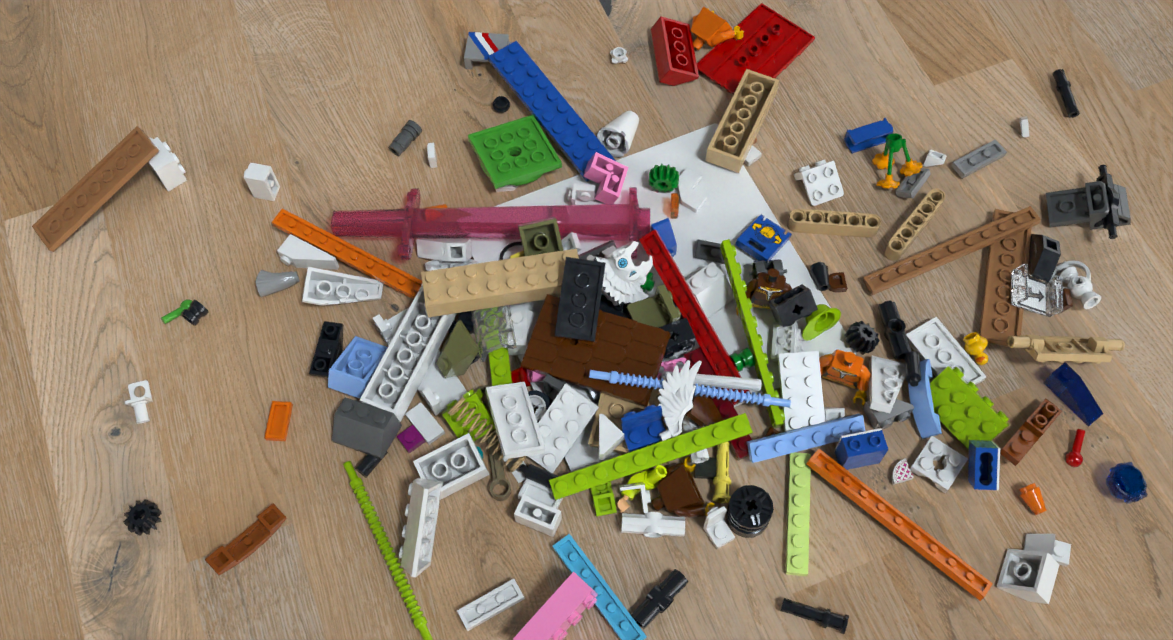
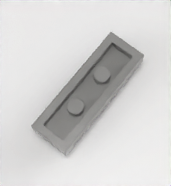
[951,139,1007,179]

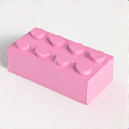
[513,571,598,640]

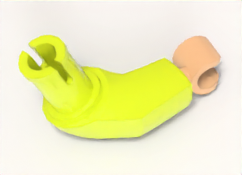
[616,465,667,513]

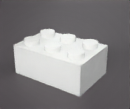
[413,433,490,500]

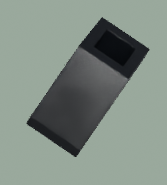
[1029,234,1061,282]
[309,321,344,378]

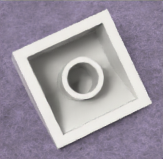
[686,262,735,319]
[507,310,539,355]
[997,548,1059,604]

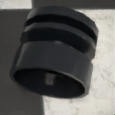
[726,485,774,538]

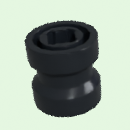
[181,300,209,326]

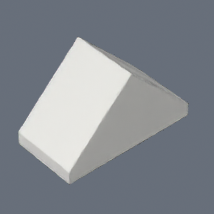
[599,414,624,460]

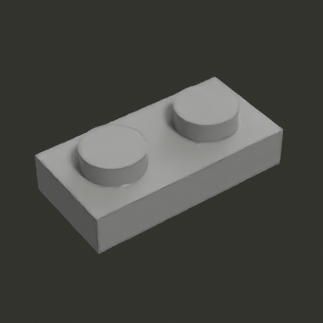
[895,168,931,199]

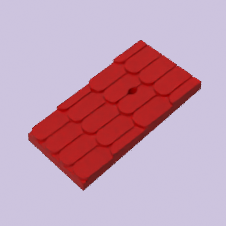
[697,3,815,95]

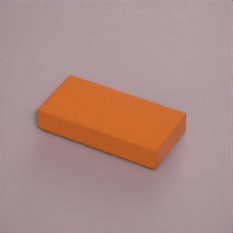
[264,401,293,441]

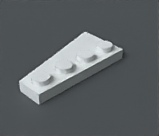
[869,356,906,413]

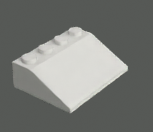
[399,478,442,577]

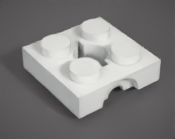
[910,436,968,493]

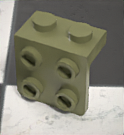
[627,284,681,328]

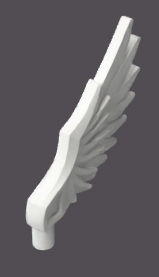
[658,360,702,441]

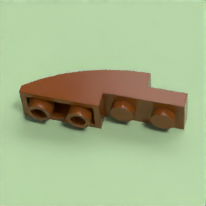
[1000,398,1062,466]

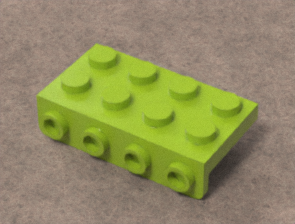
[930,366,1010,450]

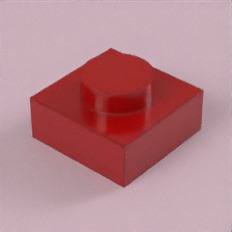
[511,366,530,387]

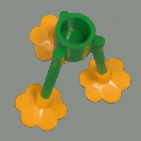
[872,133,923,188]

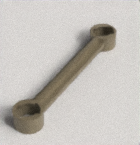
[480,385,511,501]

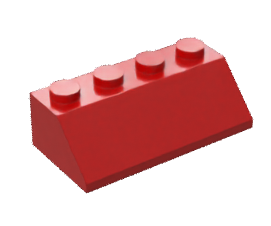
[651,16,699,86]

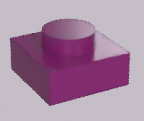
[397,425,425,453]

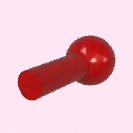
[1065,429,1085,467]

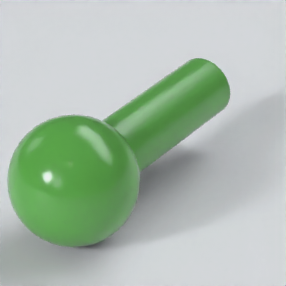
[161,299,192,324]

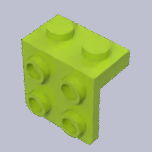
[442,388,495,441]

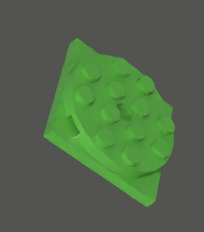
[468,115,562,189]

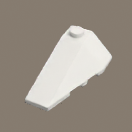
[302,267,383,306]

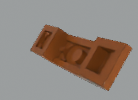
[205,503,287,575]

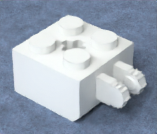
[148,137,187,191]

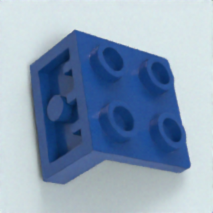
[621,405,668,453]

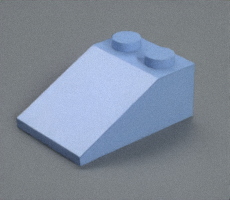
[328,336,388,399]

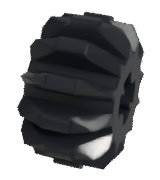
[845,321,880,355]
[123,499,162,536]

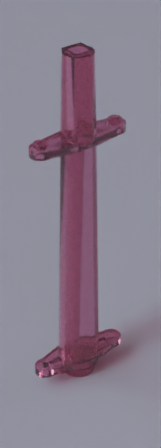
[330,187,650,260]

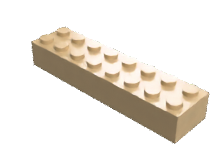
[421,249,579,317]

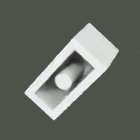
[244,163,280,201]
[514,495,562,537]

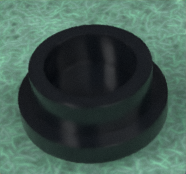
[493,96,510,113]

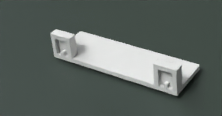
[373,308,467,416]

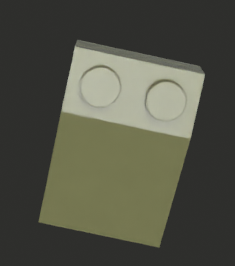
[517,217,563,256]

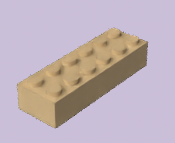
[706,69,779,173]

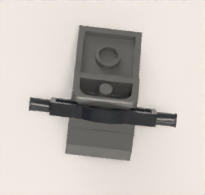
[1046,165,1131,239]

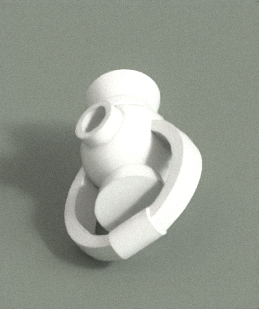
[1051,261,1101,309]

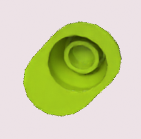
[802,304,841,341]

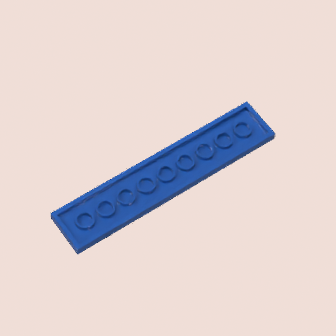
[488,41,616,182]

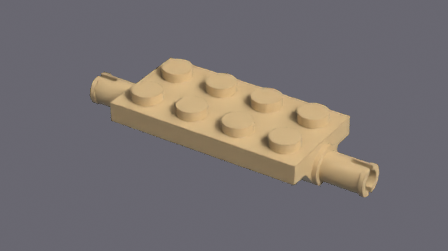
[1007,335,1125,364]

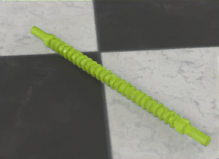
[343,461,433,640]

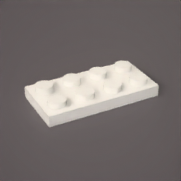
[906,317,986,385]
[777,351,825,432]
[485,382,545,459]
[528,383,600,473]

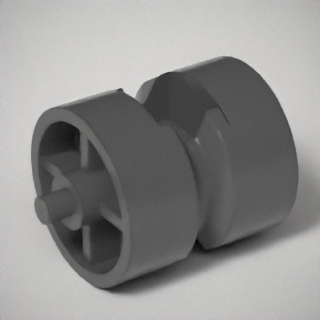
[749,259,787,279]

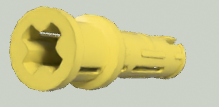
[712,442,732,503]

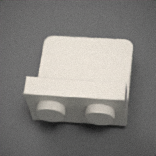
[794,159,844,206]

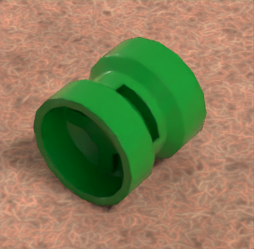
[729,348,755,372]

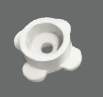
[610,47,628,64]

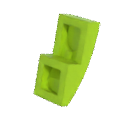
[591,482,617,517]

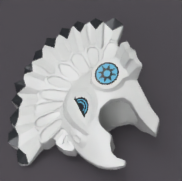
[587,241,653,307]

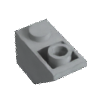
[863,399,914,430]

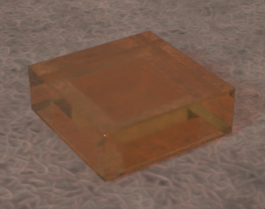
[670,193,679,219]

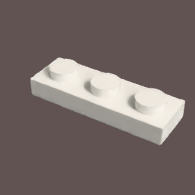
[457,579,525,631]

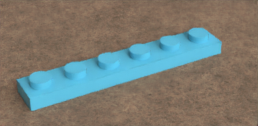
[552,534,647,640]

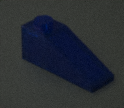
[1044,362,1104,427]

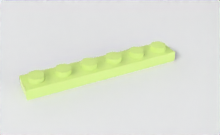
[786,452,811,576]

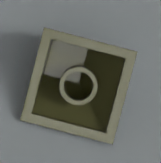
[436,320,480,378]

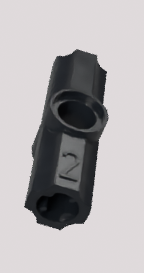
[878,300,911,360]
[631,569,688,629]

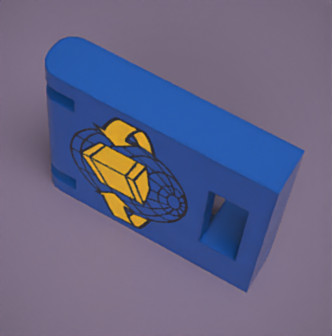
[735,214,792,263]

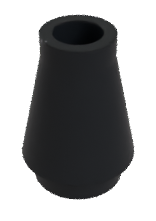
[810,262,830,291]

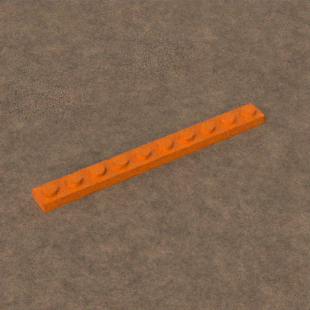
[271,209,422,299]
[806,449,993,601]

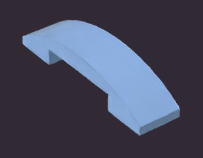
[908,359,942,439]

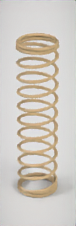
[448,397,526,472]

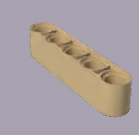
[885,188,945,261]
[787,209,881,238]

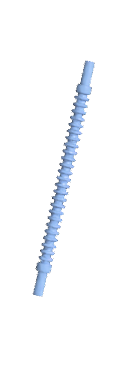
[589,370,791,408]

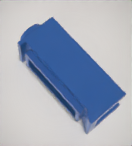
[844,118,893,154]

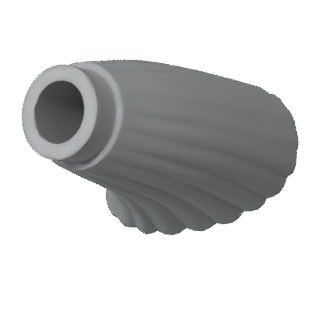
[255,270,300,297]

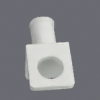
[124,380,153,424]

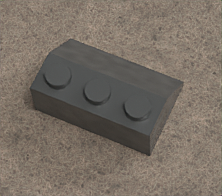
[332,397,402,459]

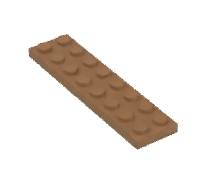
[32,126,159,252]
[979,209,1032,349]

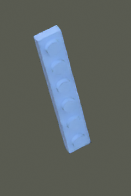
[747,413,865,463]

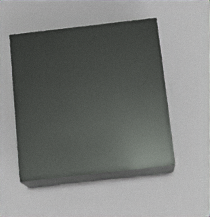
[695,457,716,479]

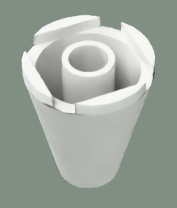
[597,111,639,157]

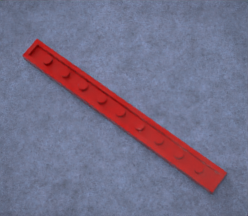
[639,229,751,405]

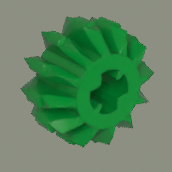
[648,163,679,193]

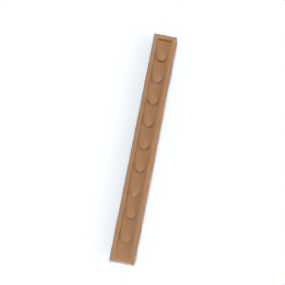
[863,206,1041,295]

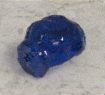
[1106,462,1148,504]

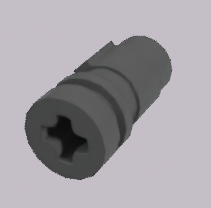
[388,120,422,156]

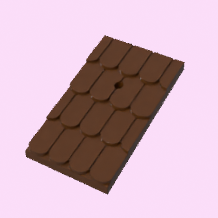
[521,294,671,407]

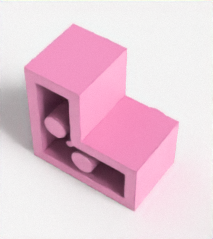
[583,152,628,206]

